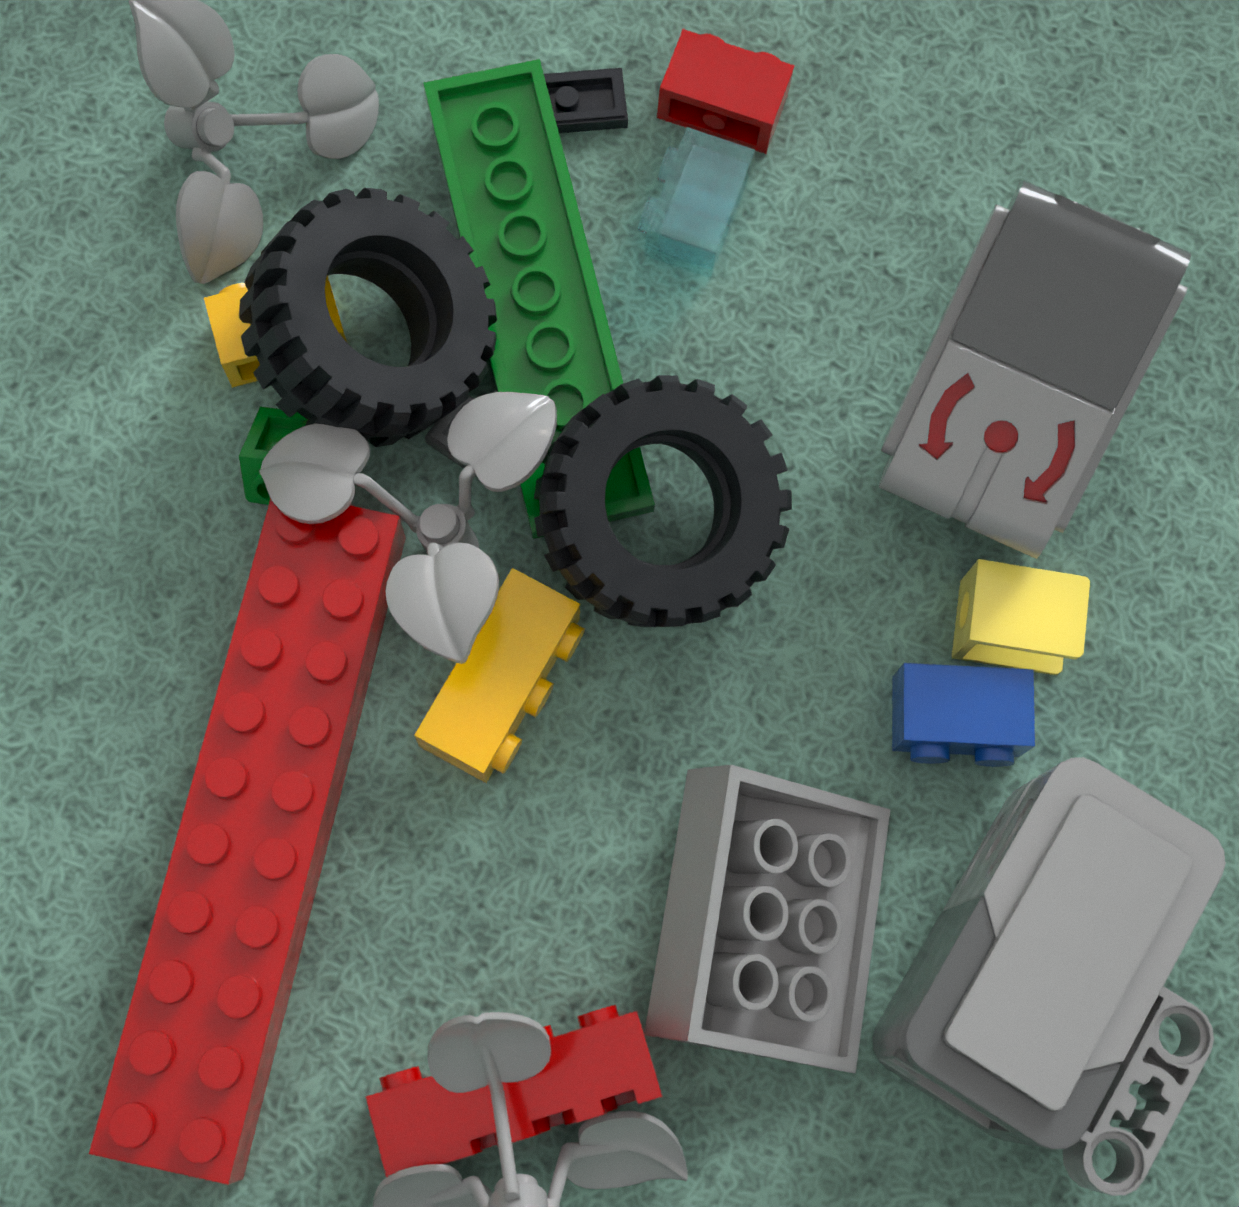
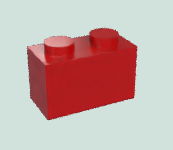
[657,29,795,154]

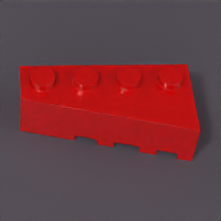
[366,1005,662,1178]

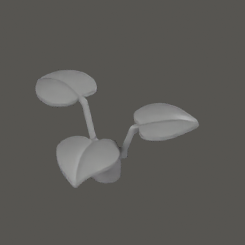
[129,0,379,284]
[259,392,557,664]
[373,1012,688,1207]

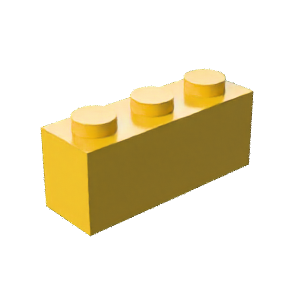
[414,568,585,783]

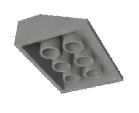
[644,765,891,1074]

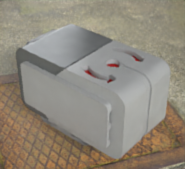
[878,181,1191,559]
[872,758,1226,1196]

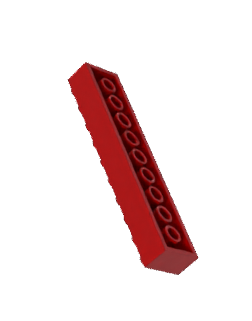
[89,498,406,1185]

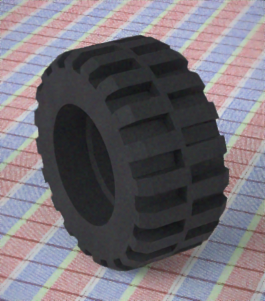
[239,188,497,447]
[534,375,792,627]

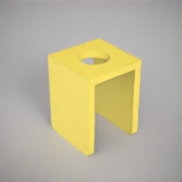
[952,559,1090,675]

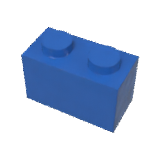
[892,663,1035,767]

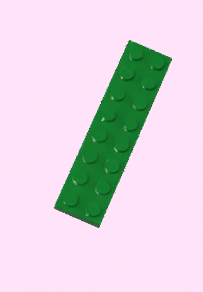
[423,59,655,539]

